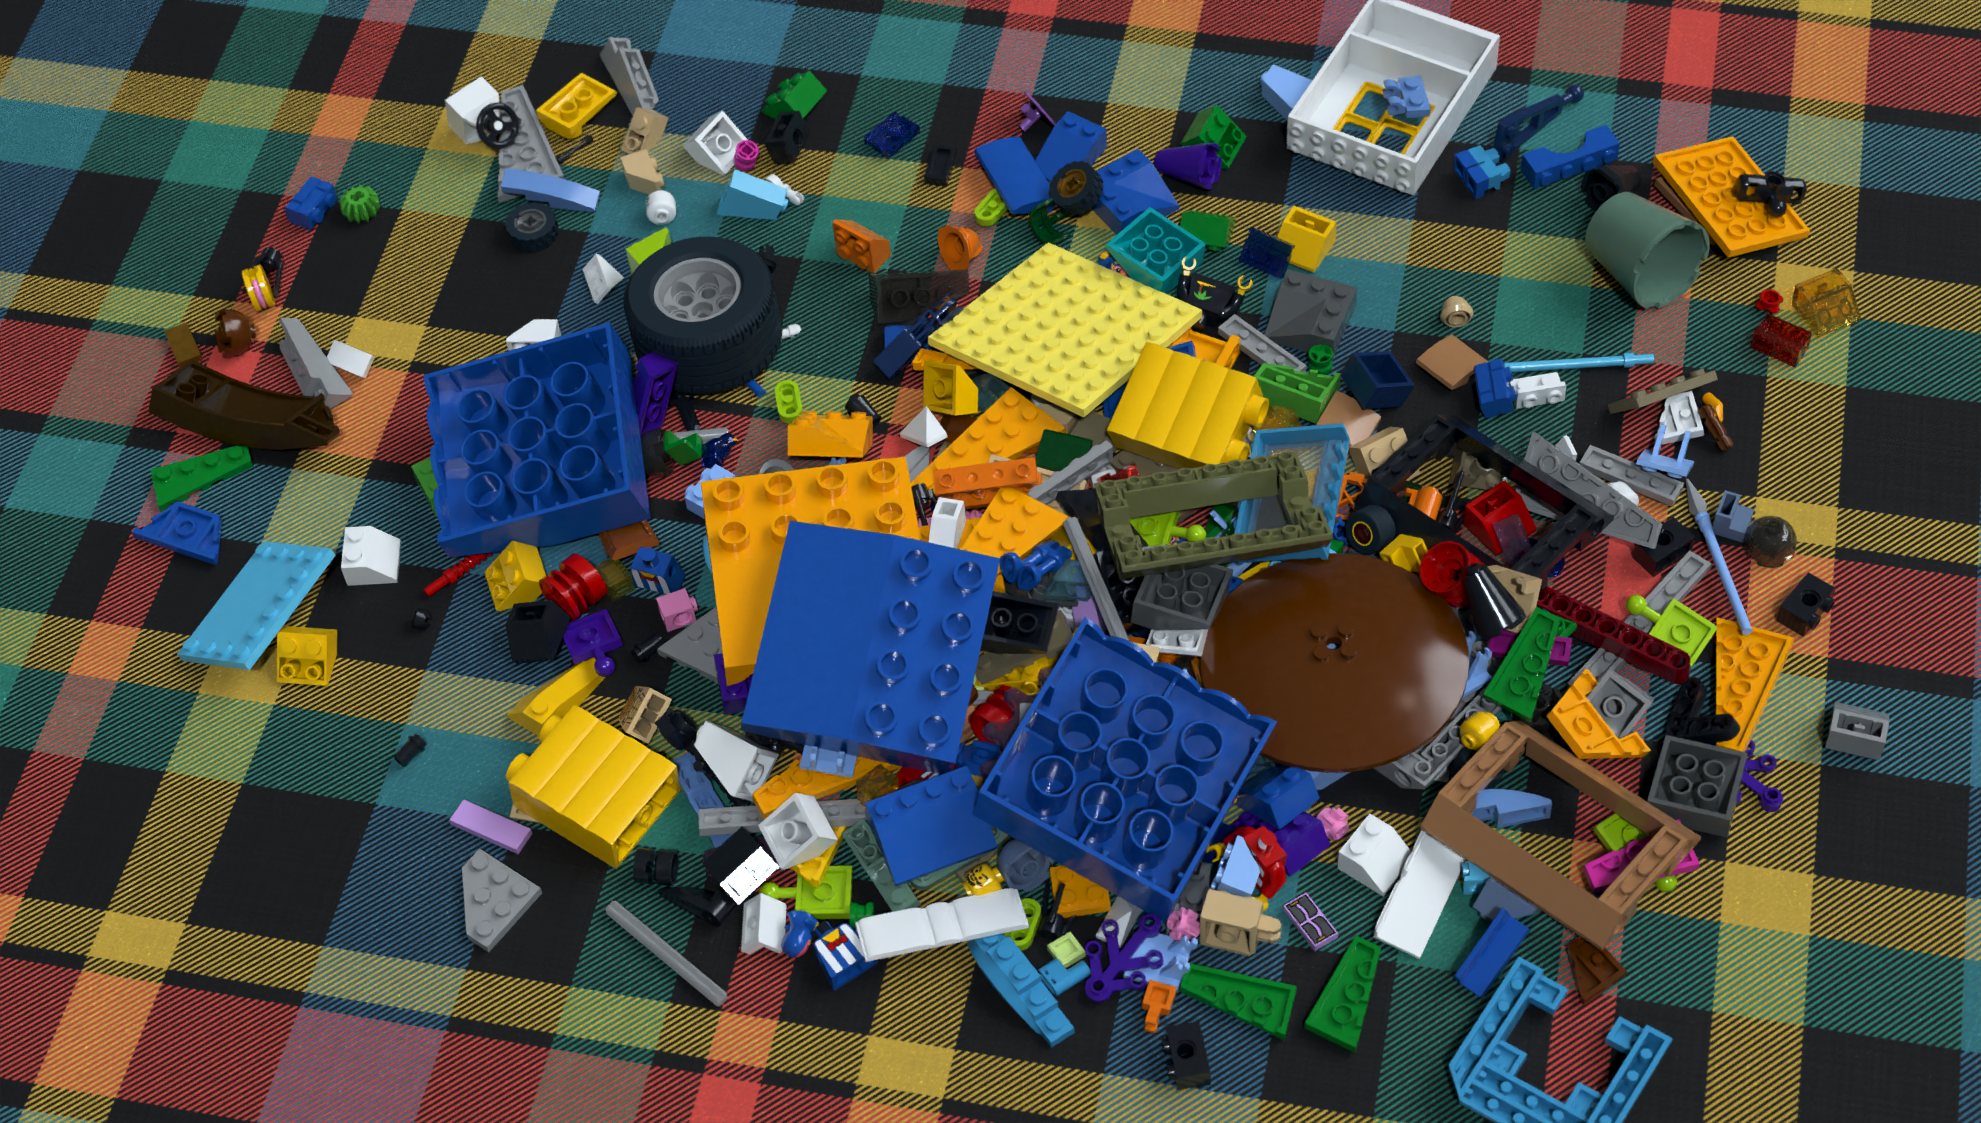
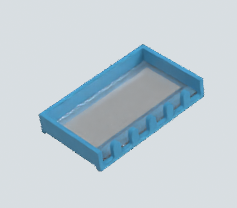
[1234,423,1350,565]

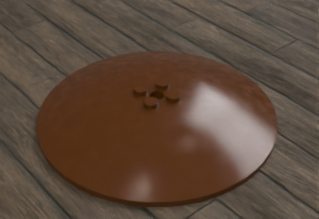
[1200,553,1469,773]

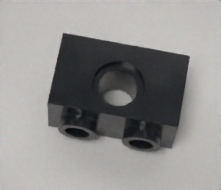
[764,111,810,164]
[1632,517,1695,577]
[1776,572,1835,637]
[1161,1021,1211,1091]

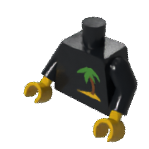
[1176,257,1253,331]

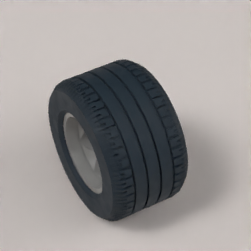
[623,237,783,395]

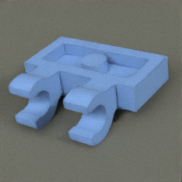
[1382,76,1431,118]

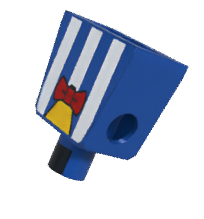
[630,547,686,594]
[813,921,878,991]

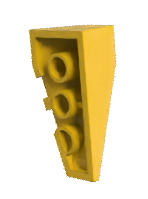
[507,657,605,736]

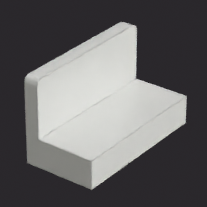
[741,893,787,955]

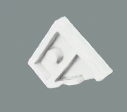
[1654,391,1704,445]

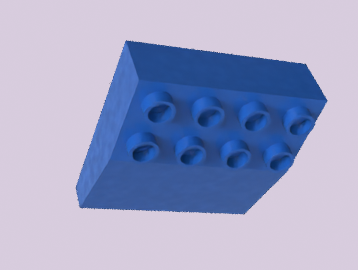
[423,322,651,557]
[741,521,1000,774]
[973,617,1277,923]

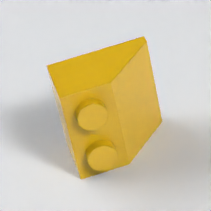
[923,360,979,416]

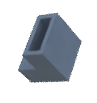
[1712,490,1754,543]

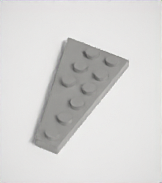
[498,85,564,203]
[1515,432,1662,549]
[657,607,722,683]

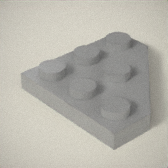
[462,848,542,952]

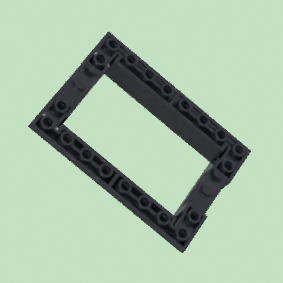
[1353,415,1614,593]

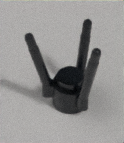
[242,247,285,299]
[1436,471,1464,533]
[911,483,938,526]
[1038,881,1078,941]

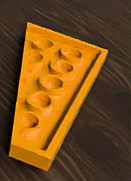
[911,387,1066,503]
[961,487,1069,577]
[1716,617,1794,752]
[752,757,902,819]

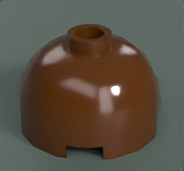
[215,309,256,358]

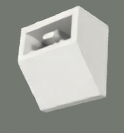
[1146,629,1208,658]

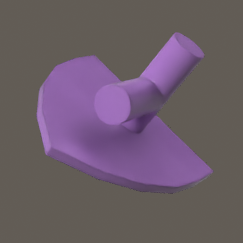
[1019,91,1056,131]

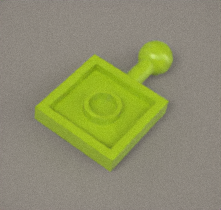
[1130,510,1206,546]
[1625,595,1718,669]
[1593,814,1677,892]
[759,866,853,919]

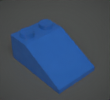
[1035,111,1107,183]
[1234,765,1320,830]

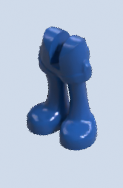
[999,540,1072,591]

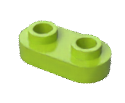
[974,189,1008,226]
[775,380,803,424]
[1005,898,1042,951]

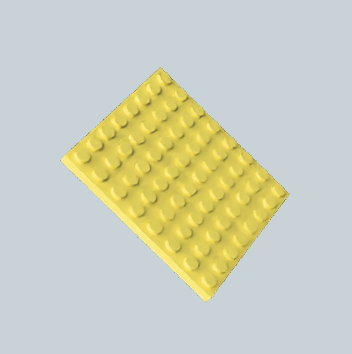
[928,243,1202,417]

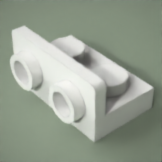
[1509,372,1567,409]

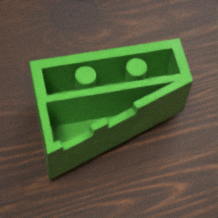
[1253,363,1341,424]

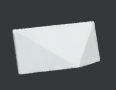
[583,254,624,304]
[900,406,947,448]
[1096,896,1142,948]

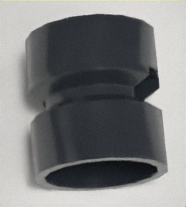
[633,848,679,886]

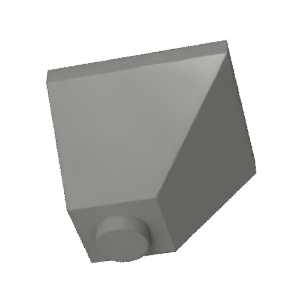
[1587,669,1654,739]

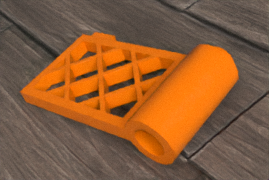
[1336,472,1443,522]

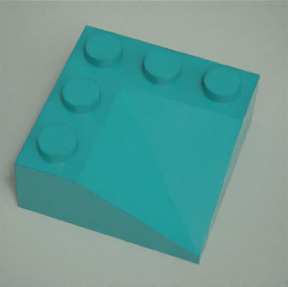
[1105,207,1206,294]

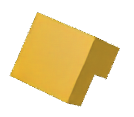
[1379,534,1428,573]

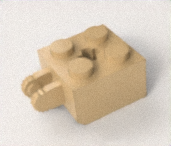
[1200,889,1281,956]

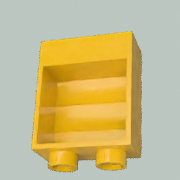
[1107,342,1269,469]
[506,705,681,869]

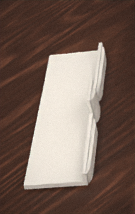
[1374,830,1466,959]
[855,888,1029,962]

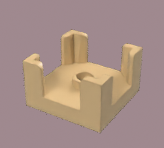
[1470,565,1542,633]

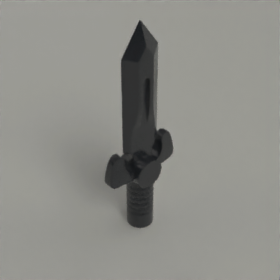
[669,391,701,431]

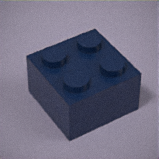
[1341,351,1415,409]

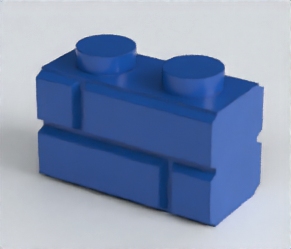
[285,176,337,230]
[1474,359,1517,418]

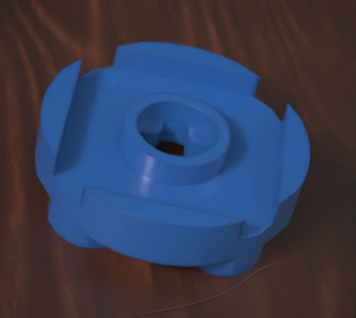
[956,740,1002,780]

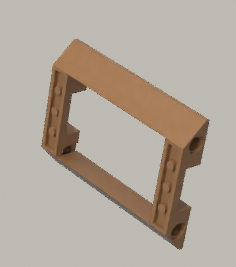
[1421,720,1701,951]

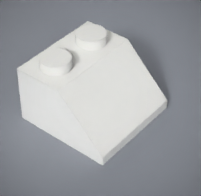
[682,111,747,175]
[341,526,401,586]
[758,793,838,870]
[1338,814,1411,897]

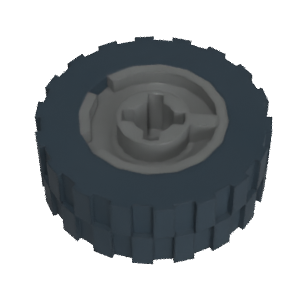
[505,202,559,253]

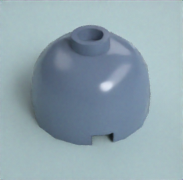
[997,839,1054,892]

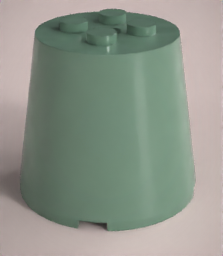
[1585,192,1710,309]

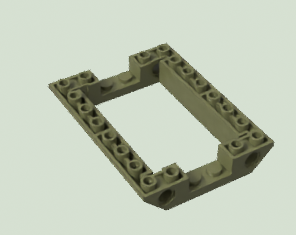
[1094,452,1333,580]

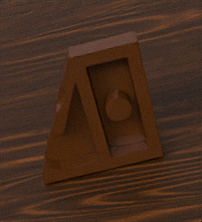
[1568,937,1627,1006]

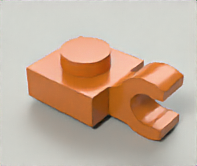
[1142,980,1177,1033]

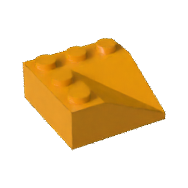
[788,411,873,458]

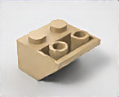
[1349,427,1421,481]

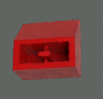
[1463,480,1536,556]

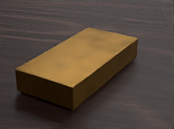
[164,322,203,368]

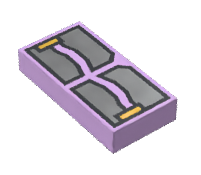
[1283,893,1338,951]

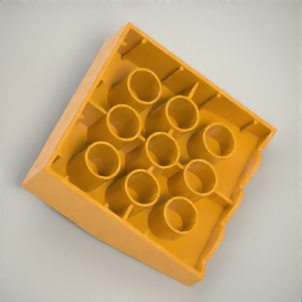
[701,456,921,686]

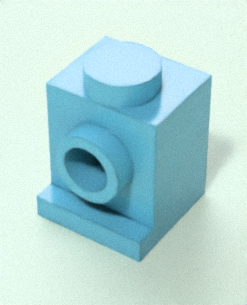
[1461,860,1492,895]

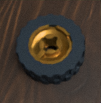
[1049,161,1104,215]

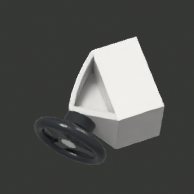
[445,77,519,149]

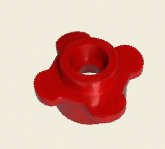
[1755,289,1783,314]

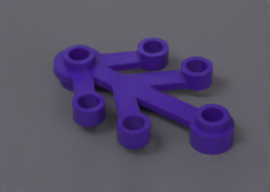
[1708,740,1783,812]
[1085,913,1164,1002]

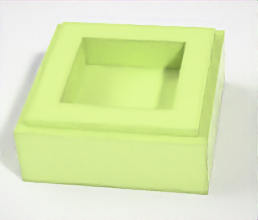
[1047,932,1086,968]

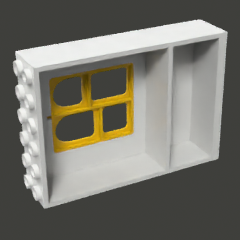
[1287,0,1500,196]

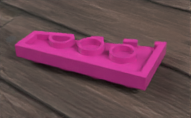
[1583,819,1700,894]

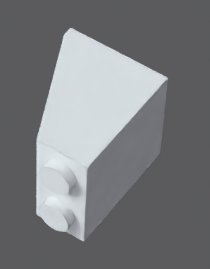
[694,721,779,801]

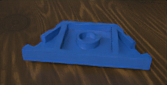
[132,501,222,565]

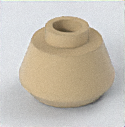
[1440,296,1473,327]

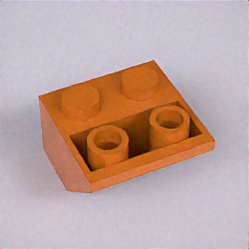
[832,219,891,274]

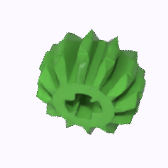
[340,184,380,224]

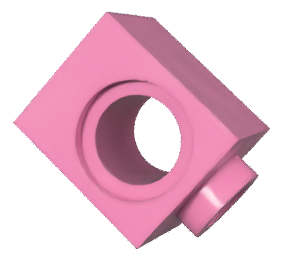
[656,588,698,632]

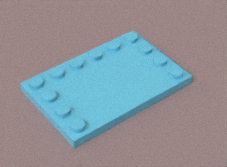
[177,541,336,670]

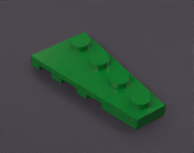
[151,445,253,512]
[1180,963,1297,1041]

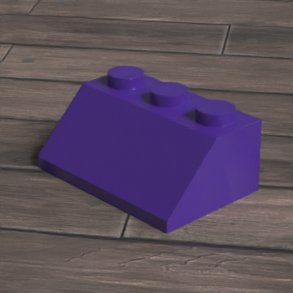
[634,352,678,439]

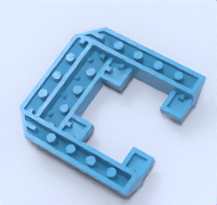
[1449,957,1673,1123]

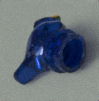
[702,433,738,469]

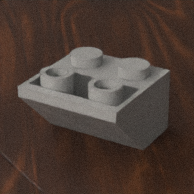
[1825,702,1890,761]

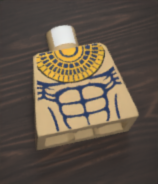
[618,686,672,744]

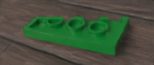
[1483,607,1560,722]
[1304,935,1381,1053]

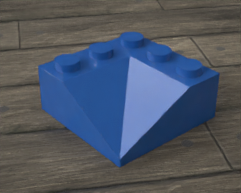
[1092,148,1179,235]

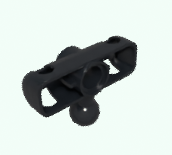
[1733,171,1807,218]

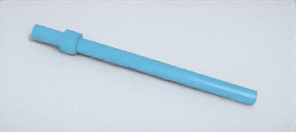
[1504,353,1654,372]

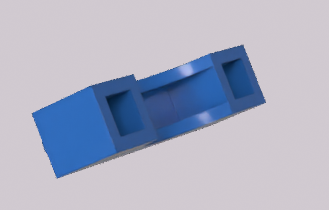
[1521,125,1620,189]

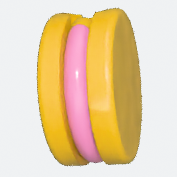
[242,265,275,312]

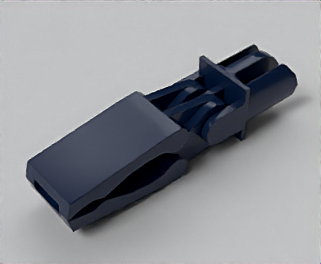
[873,292,964,380]

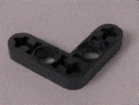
[1665,677,1740,744]

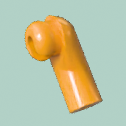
[1702,392,1723,423]

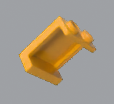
[1167,327,1240,369]

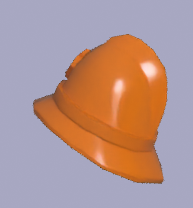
[937,225,982,272]

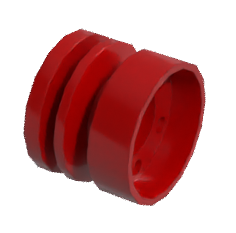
[1419,541,1484,608]
[539,553,608,622]
[968,685,1030,753]

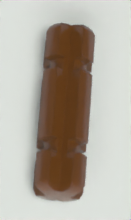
[1698,404,1733,451]

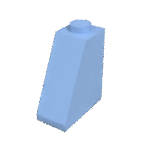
[1260,64,1313,121]

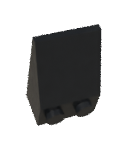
[980,591,1059,654]

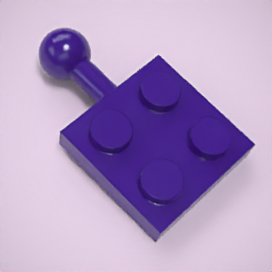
[562,609,623,677]

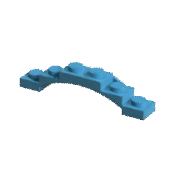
[967,933,1075,1048]

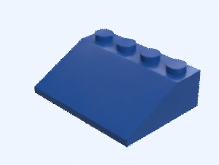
[865,765,998,886]

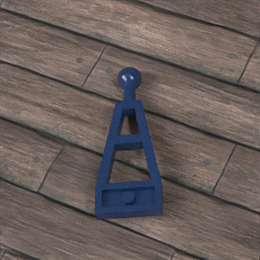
[1493,84,1584,162]

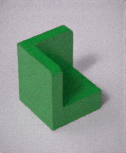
[664,430,702,466]

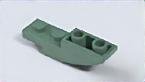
[841,818,921,912]

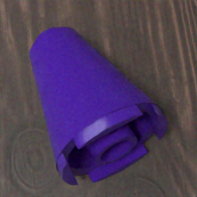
[1154,143,1222,190]

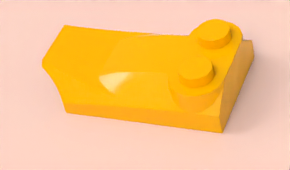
[536,73,618,139]

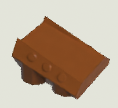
[598,520,659,561]

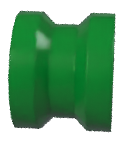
[1308,344,1333,375]
[850,902,875,930]

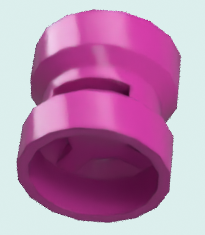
[733,140,759,171]

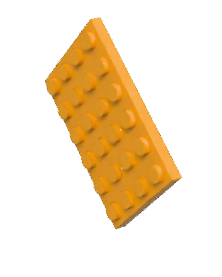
[1652,136,1811,258]

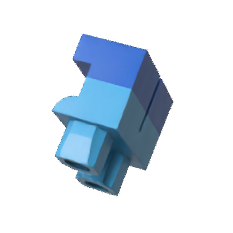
[1454,145,1510,199]

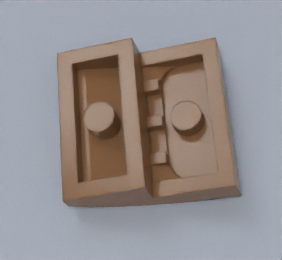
[1416,335,1488,390]
[1316,391,1381,451]

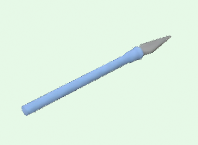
[1685,479,1753,635]

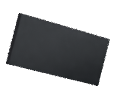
[1056,489,1148,552]

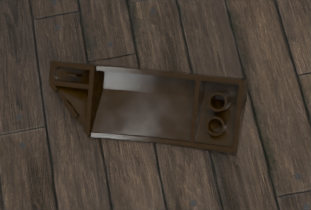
[148,360,340,450]

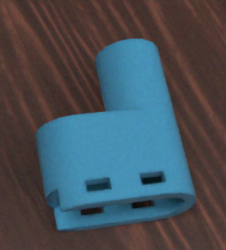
[1038,958,1091,997]

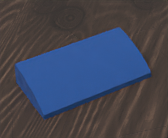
[974,136,1055,214]

